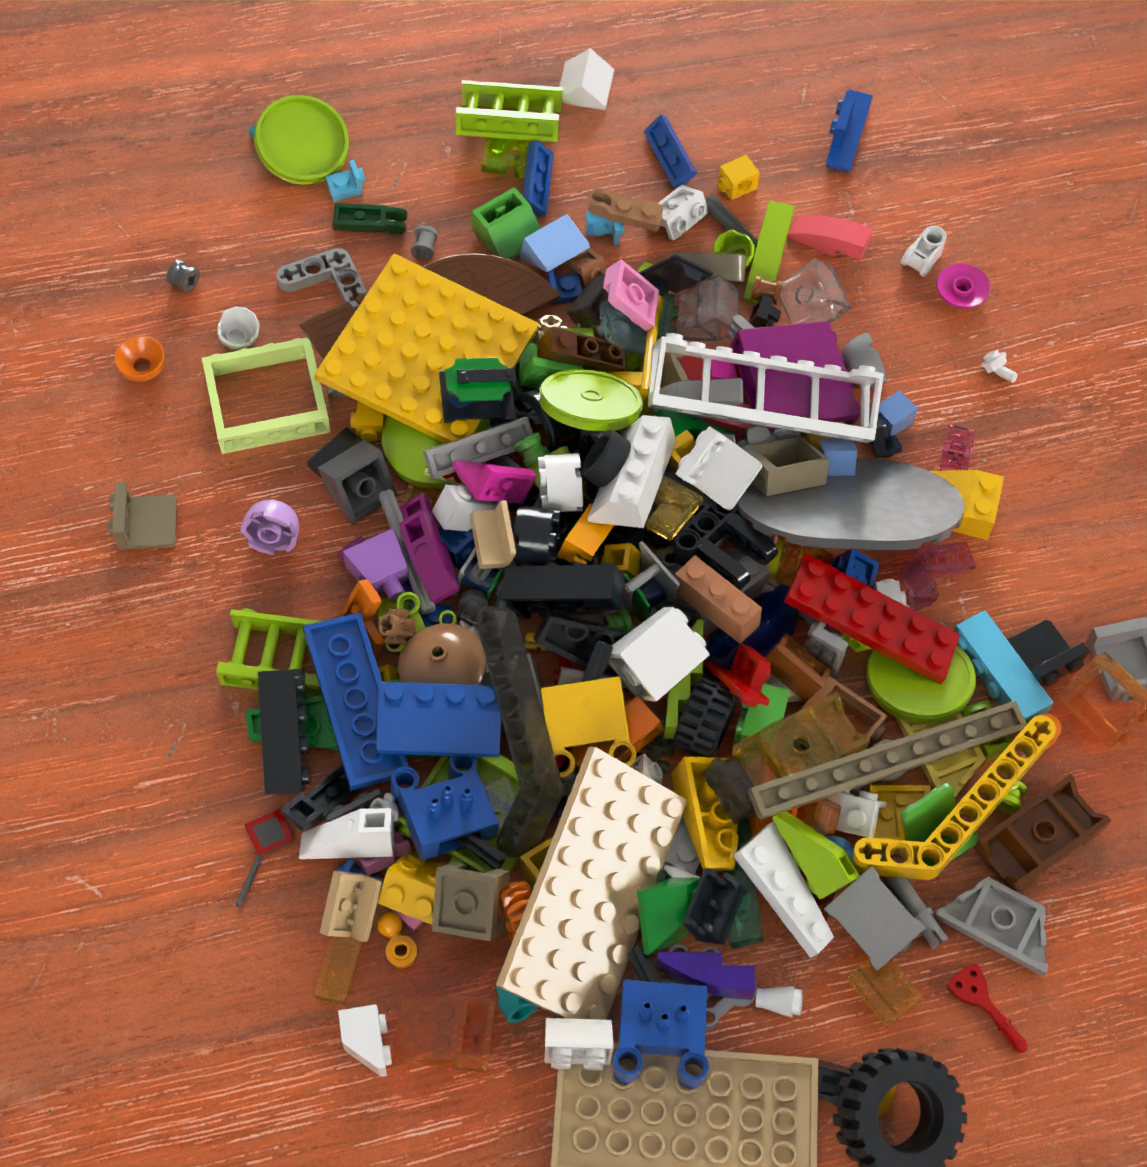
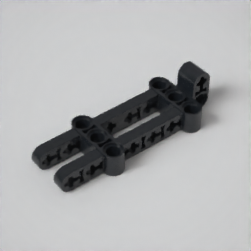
[579,429,778,591]

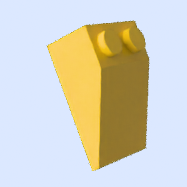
[930,470,1004,540]

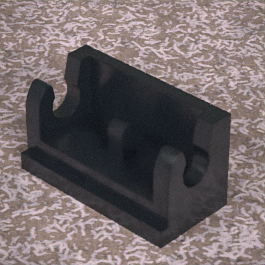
[682,868,746,945]

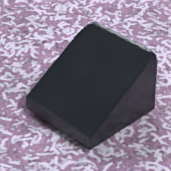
[818,1060,851,1103]

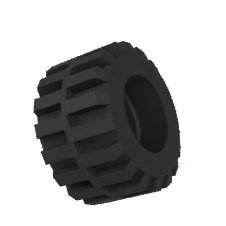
[674,678,738,757]

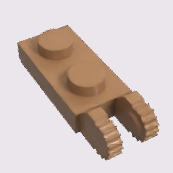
[588,188,664,232]

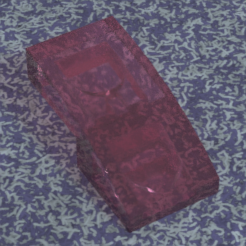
[938,424,976,471]

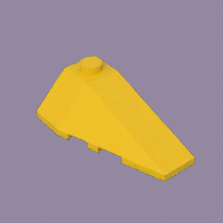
[671,756,745,871]

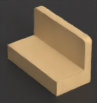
[470,501,516,569]

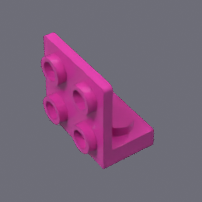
[452,460,537,504]

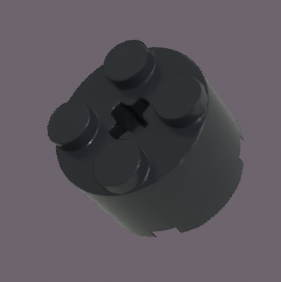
[513,506,562,566]

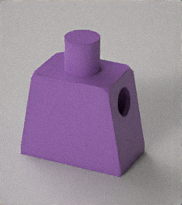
[343,528,408,602]

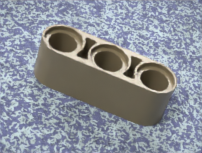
[670,253,746,283]

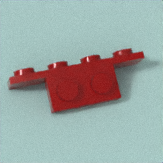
[704,643,771,707]

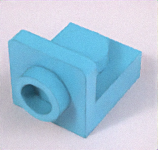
[325,160,366,202]
[585,211,624,245]

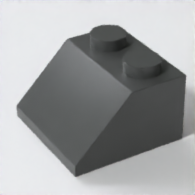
[318,440,398,524]

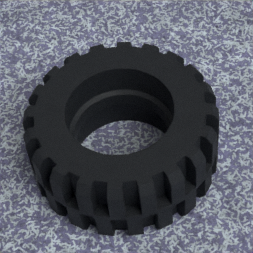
[833,1048,967,1167]

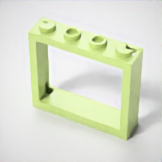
[202,338,331,454]

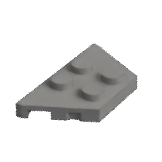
[934,877,1048,977]

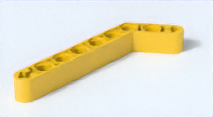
[850,715,1056,880]

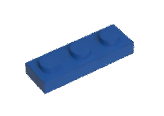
[643,114,697,188]
[522,140,554,217]

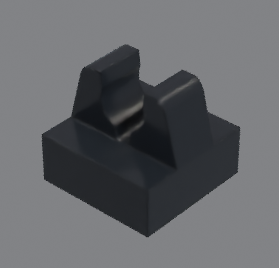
[749,294,781,328]

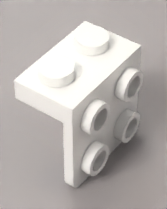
[675,426,762,510]

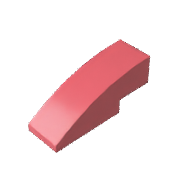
[787,215,873,260]

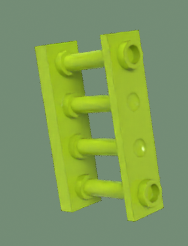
[456,81,563,142]
[216,608,322,697]

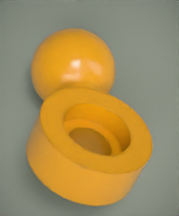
[377,912,418,969]

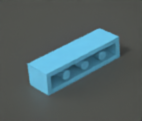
[954,610,1054,724]

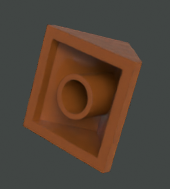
[765,632,831,702]

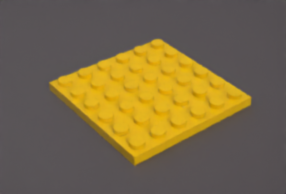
[314,253,539,444]

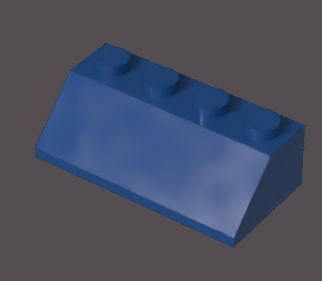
[376,682,502,758]

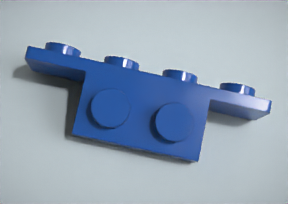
[825,90,873,173]

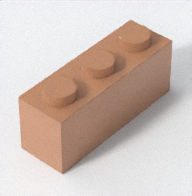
[675,556,762,644]

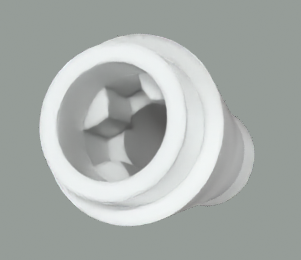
[756,986,803,1018]

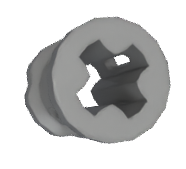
[410,225,438,260]

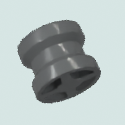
[166,259,200,293]

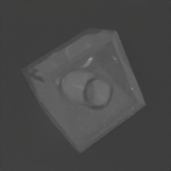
[779,258,852,324]

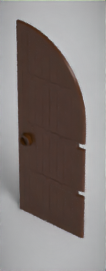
[299,254,561,400]

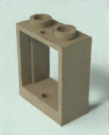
[741,435,830,496]

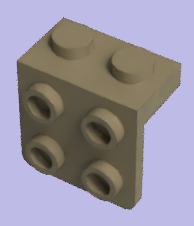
[108,483,177,550]

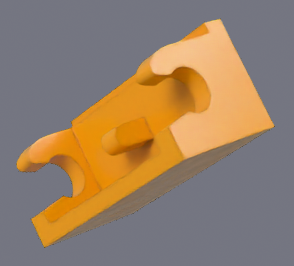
[557,503,615,564]

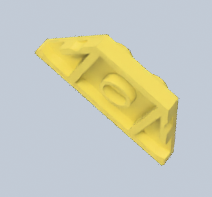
[894,713,986,797]

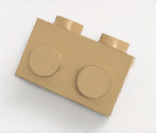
[319,871,381,942]

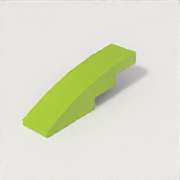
[743,200,795,304]
[664,619,703,739]

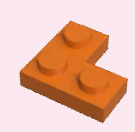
[337,579,385,659]

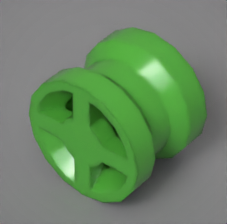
[514,433,550,466]
[603,608,634,631]

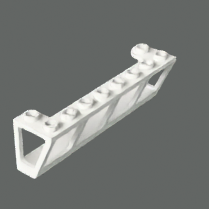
[648,333,884,443]

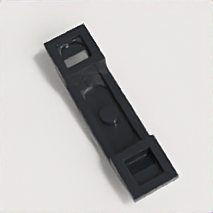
[280,764,362,832]

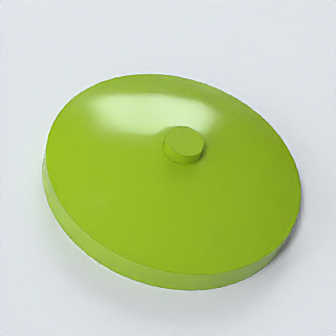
[382,416,491,489]

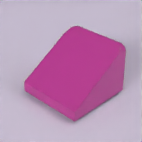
[710,360,737,380]

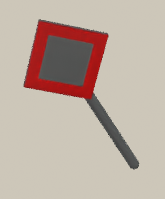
[236,809,295,907]

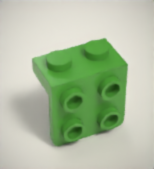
[517,343,583,389]
[901,783,978,866]

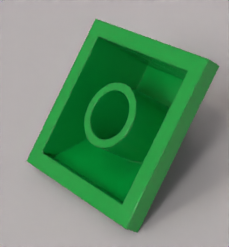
[637,877,700,955]

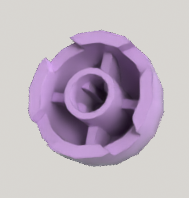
[240,499,300,555]

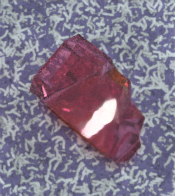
[900,561,939,611]

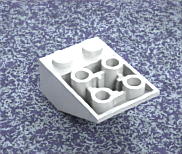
[545,1018,613,1070]

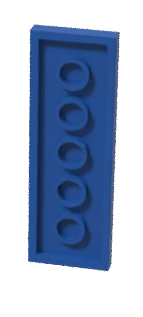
[303,612,409,791]

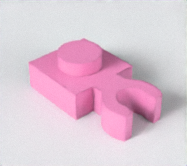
[354,832,411,876]

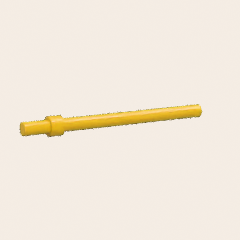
[640,295,663,397]

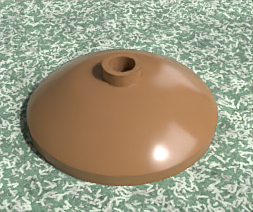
[398,623,487,685]

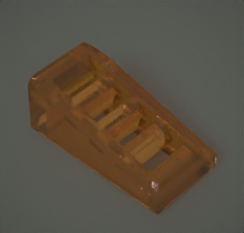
[796,798,841,834]

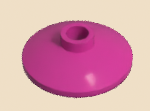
[937,264,990,308]

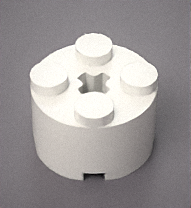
[538,453,583,512]

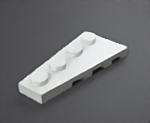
[733,821,834,958]

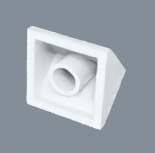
[559,48,614,110]

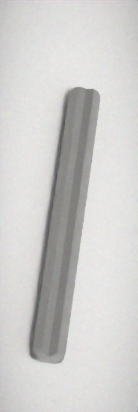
[379,489,436,614]

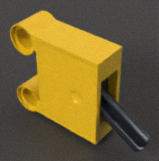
[541,641,636,778]

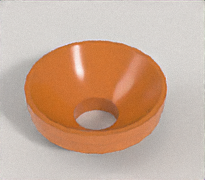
[114,336,165,382]

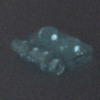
[599,299,646,356]

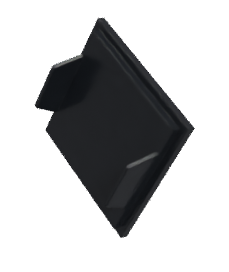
[639,254,714,298]

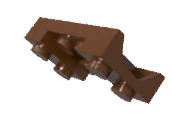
[974,774,1111,892]

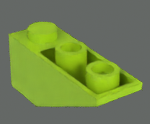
[772,811,860,900]

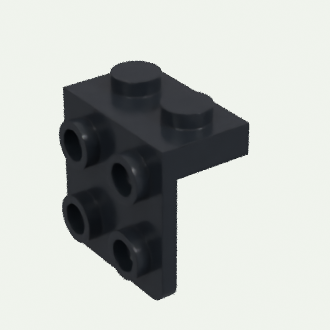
[1007,620,1089,687]

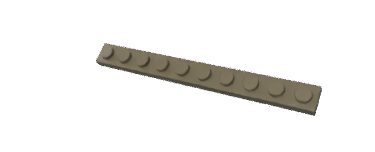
[747,700,1027,820]

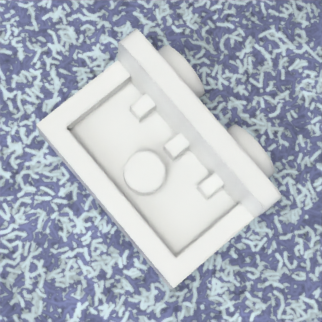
[814,789,887,838]

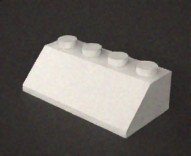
[587,415,676,528]

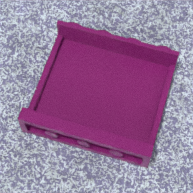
[730,321,860,433]

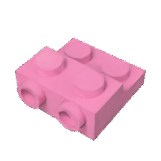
[603,259,659,332]

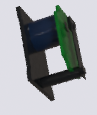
[439,358,516,423]

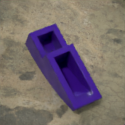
[656,952,755,1000]

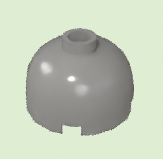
[842,332,887,388]

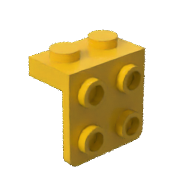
[377,852,448,925]

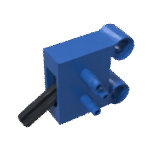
[390,756,506,870]
[612,945,709,1089]

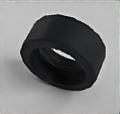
[581,430,631,487]

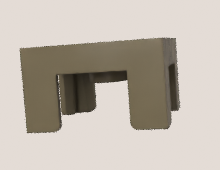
[432,862,510,941]

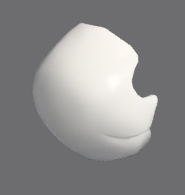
[217,306,260,350]

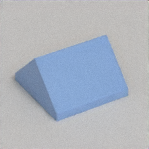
[520,214,590,272]

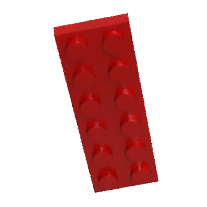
[784,553,960,684]

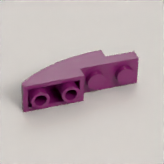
[399,493,459,604]

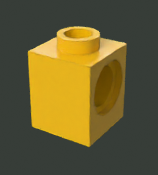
[717,155,760,200]

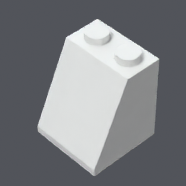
[608,607,710,701]

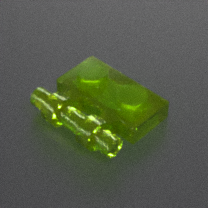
[481,137,532,178]

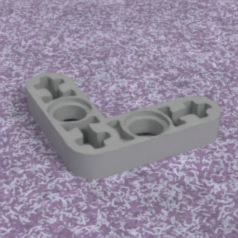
[276,248,367,308]

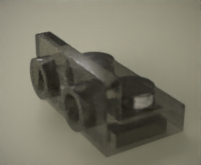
[703,756,757,824]

